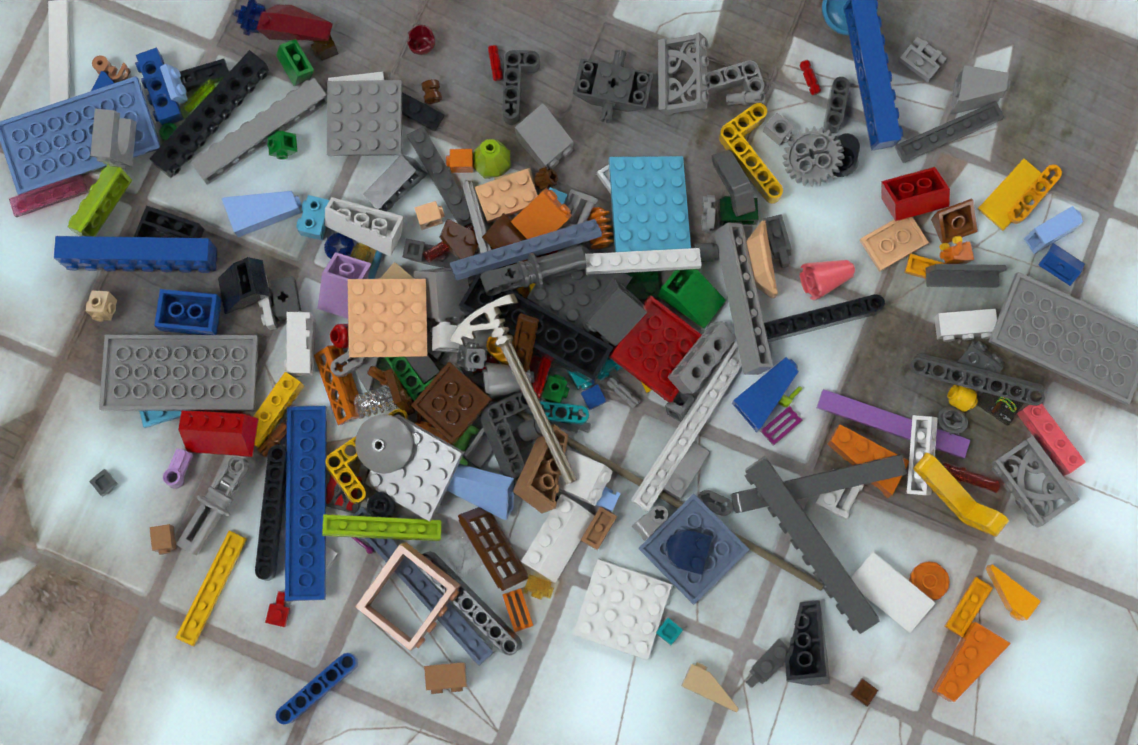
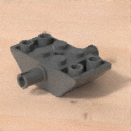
[573,50,653,123]

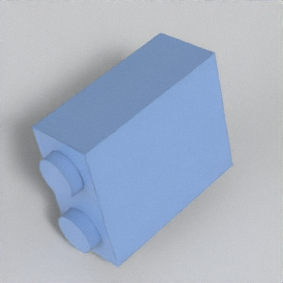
[1024,206,1084,254]

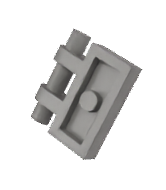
[898,37,947,82]

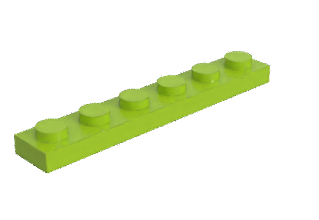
[322,514,441,541]

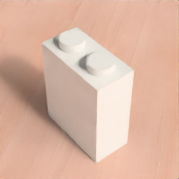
[558,450,613,506]

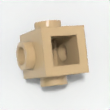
[86,290,117,322]

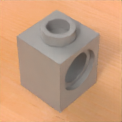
[763,113,794,146]

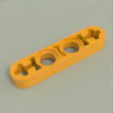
[1008,164,1062,224]

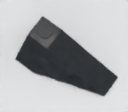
[785,600,830,686]

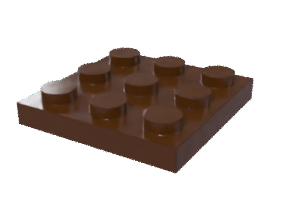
[411,361,492,444]

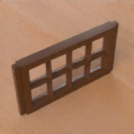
[458,507,528,591]

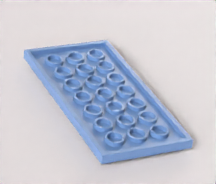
[0,76,161,195]

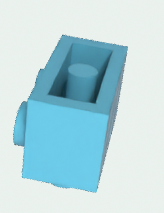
[296,195,330,241]

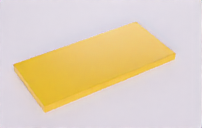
[978,159,1049,231]

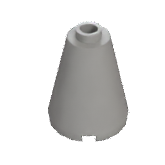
[482,362,534,399]

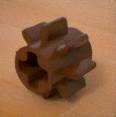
[534,167,558,190]

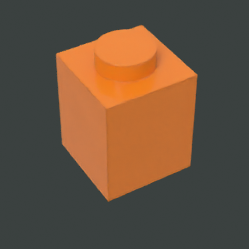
[446,149,473,173]

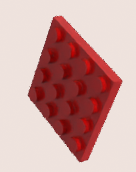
[609,296,701,402]

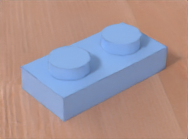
[160,64,188,104]

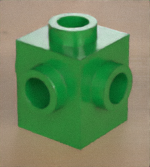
[267,131,297,160]
[542,374,570,403]

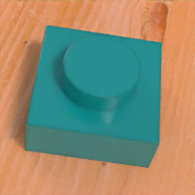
[656,618,683,646]

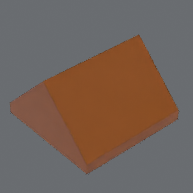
[931,198,978,243]

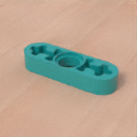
[540,401,589,425]

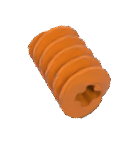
[587,207,614,249]

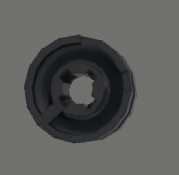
[367,492,396,518]

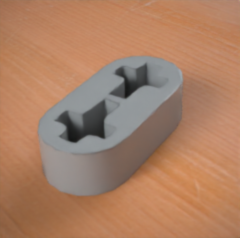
[331,351,366,377]

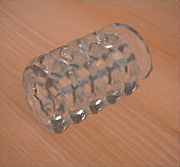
[354,386,397,419]

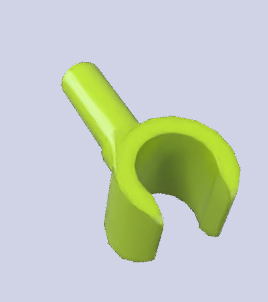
[778,386,802,408]

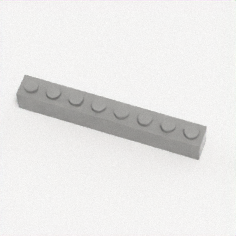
[191,78,327,185]
[714,223,773,375]

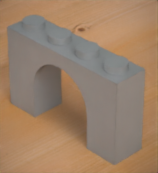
[90,109,137,169]

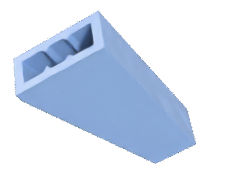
[221,191,302,237]
[447,464,514,520]

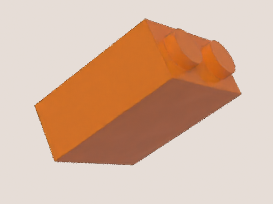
[511,188,572,239]

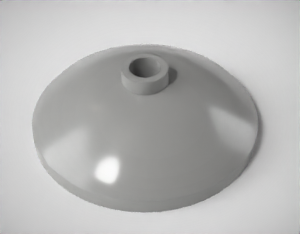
[355,415,413,474]

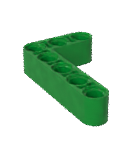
[384,357,465,401]

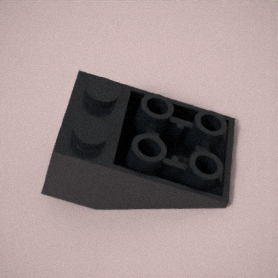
[218,257,270,314]

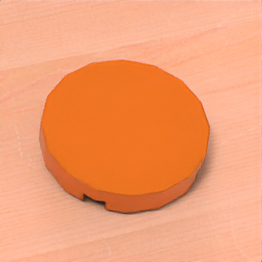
[909,561,950,600]

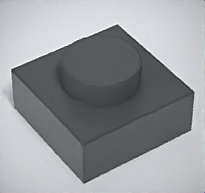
[89,469,118,497]

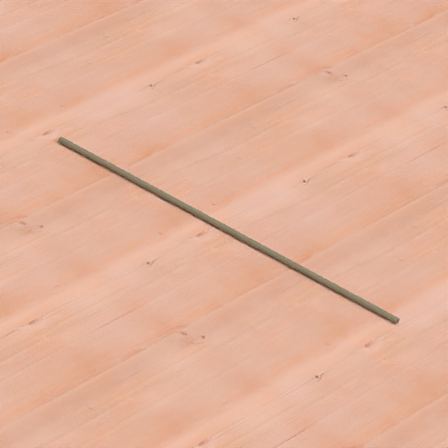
[430,357,824,591]

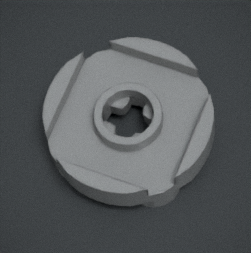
[701,195,715,233]

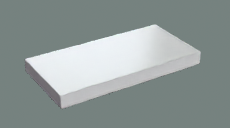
[851,552,935,633]

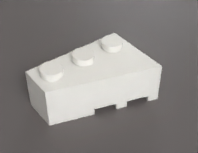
[284,312,316,377]

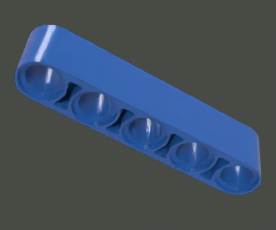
[276,653,358,725]

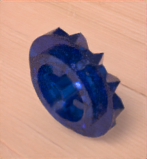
[324,233,355,259]

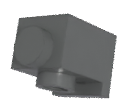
[665,391,695,422]

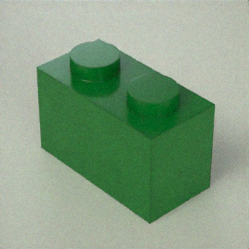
[276,39,314,86]

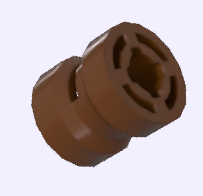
[421,79,442,104]

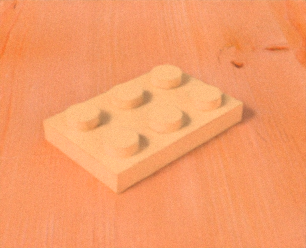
[475,169,538,223]
[859,217,929,272]

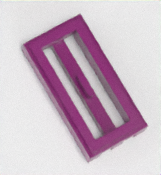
[760,406,802,446]

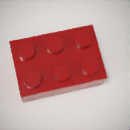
[881,167,950,221]

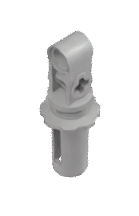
[176,457,249,555]

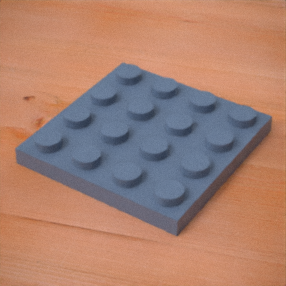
[638,494,750,605]

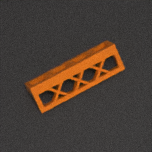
[314,345,366,425]

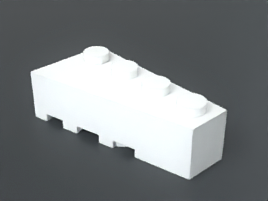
[324,197,404,257]

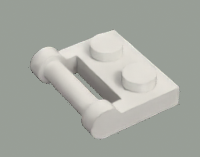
[815,469,864,520]

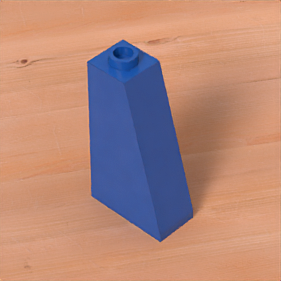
[732,357,799,433]

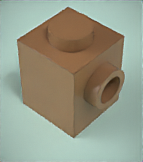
[149,524,177,555]

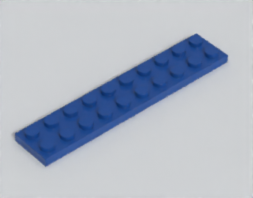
[285,406,327,601]

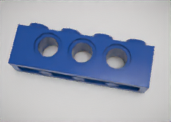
[135,47,184,125]

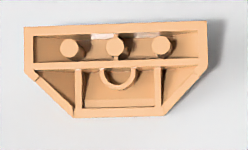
[746,221,778,298]

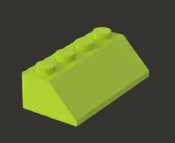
[67,165,132,237]

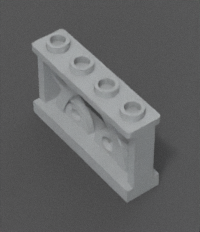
[658,32,709,116]
[991,435,1080,527]

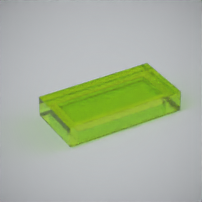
[184,79,215,113]

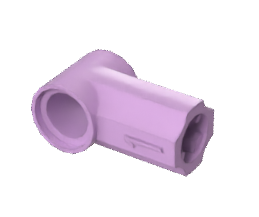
[163,448,193,489]

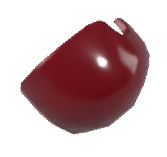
[407,25,435,55]

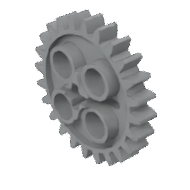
[782,126,844,187]

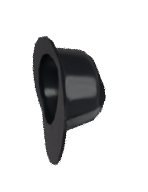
[833,133,860,177]

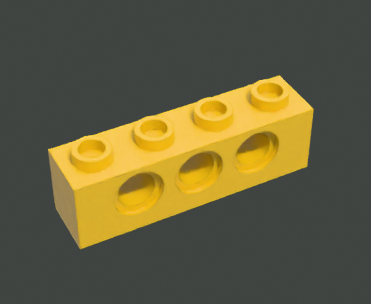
[253,372,304,448]

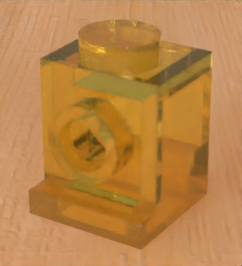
[523,574,554,600]

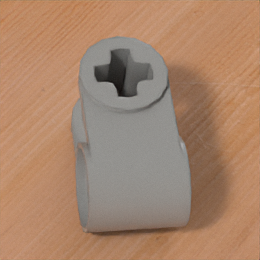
[632,506,668,541]

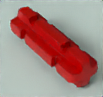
[488,45,503,81]
[799,60,821,95]

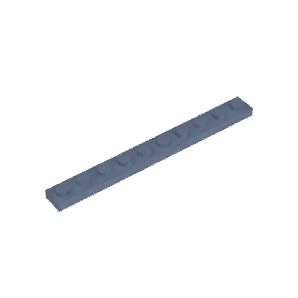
[353,507,494,666]

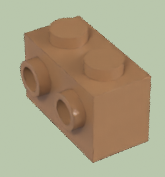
[424,662,467,694]

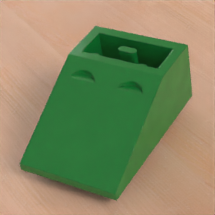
[658,269,726,329]

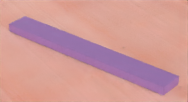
[816,389,970,459]

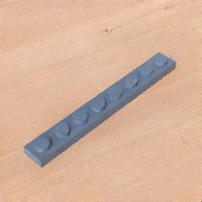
[450,219,602,281]

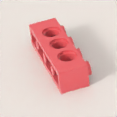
[1016,404,1086,476]

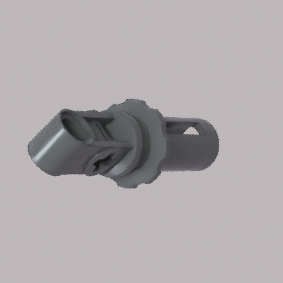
[480,246,587,296]

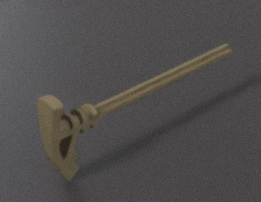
[450,294,577,485]

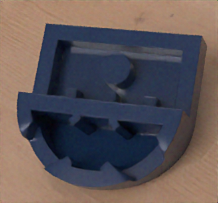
[665,529,712,575]

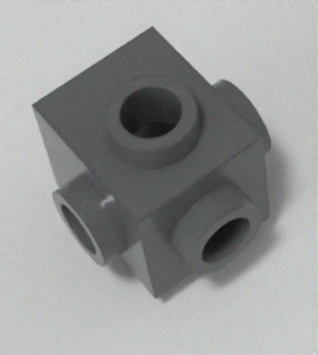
[457,342,487,371]

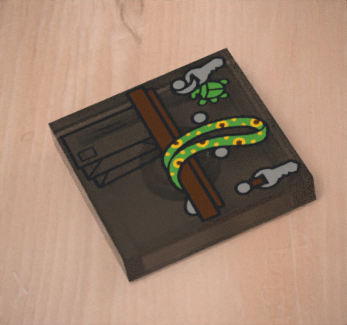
[976,381,1024,426]

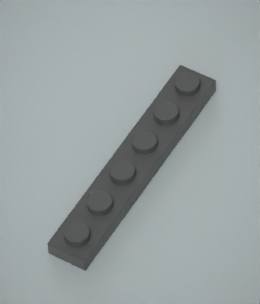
[895,101,1004,163]
[407,126,472,228]

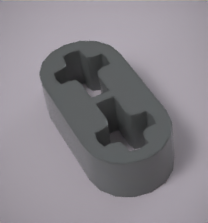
[698,490,733,516]

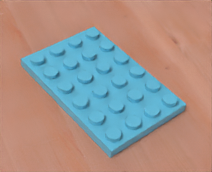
[608,156,691,252]

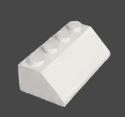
[521,494,594,583]

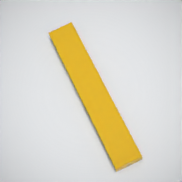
[175,531,247,646]

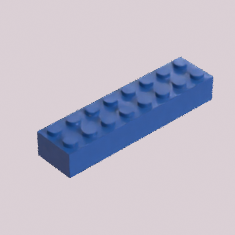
[844,0,903,151]
[54,236,217,273]

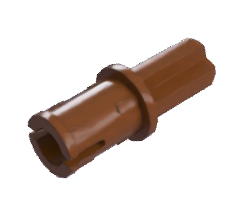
[367,366,389,387]
[257,422,287,458]

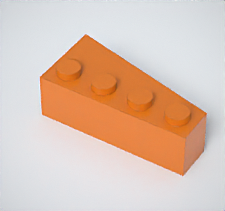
[827,424,909,498]
[932,622,1011,702]

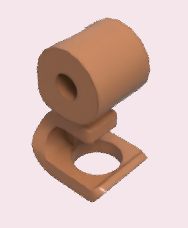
[92,55,131,83]

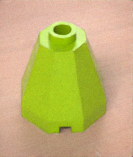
[473,139,511,179]

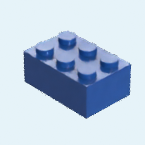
[154,289,222,335]

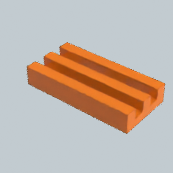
[502,588,533,632]

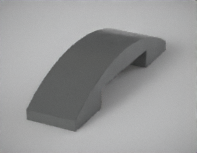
[402,238,480,268]

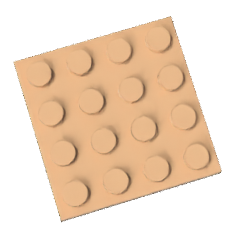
[347,279,427,358]

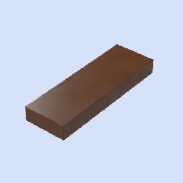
[509,313,539,373]

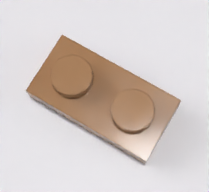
[581,507,617,550]

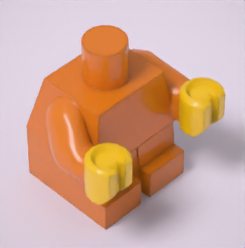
[939,236,974,264]

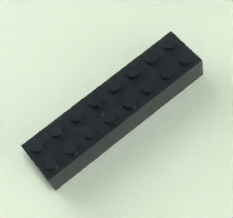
[459,273,613,385]

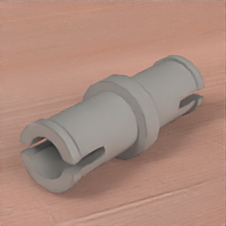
[726,91,765,106]

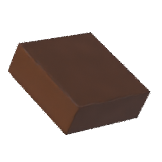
[850,678,879,707]

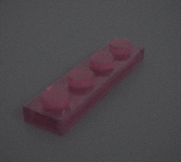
[9,174,88,218]

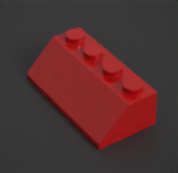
[178,410,259,457]

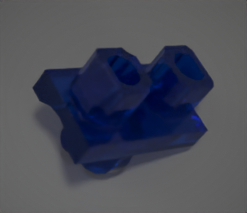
[233,0,266,36]

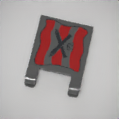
[326,458,369,514]

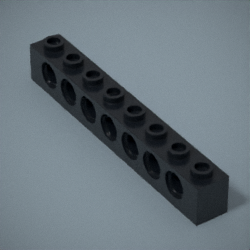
[149,50,269,178]

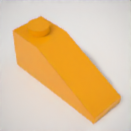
[985,564,1041,621]

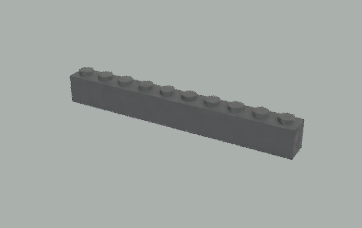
[744,456,880,634]

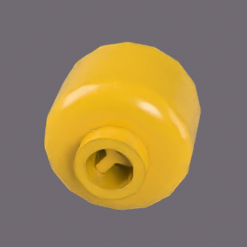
[947,385,978,412]

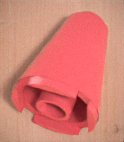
[800,260,855,300]

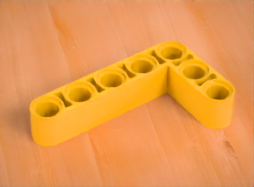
[719,103,783,204]
[325,409,408,504]
[913,453,1009,537]

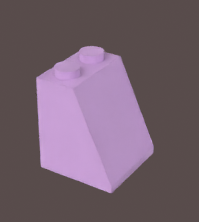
[317,252,371,319]

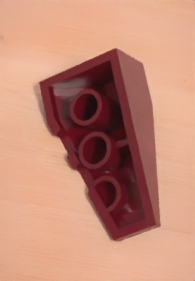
[256,4,333,41]

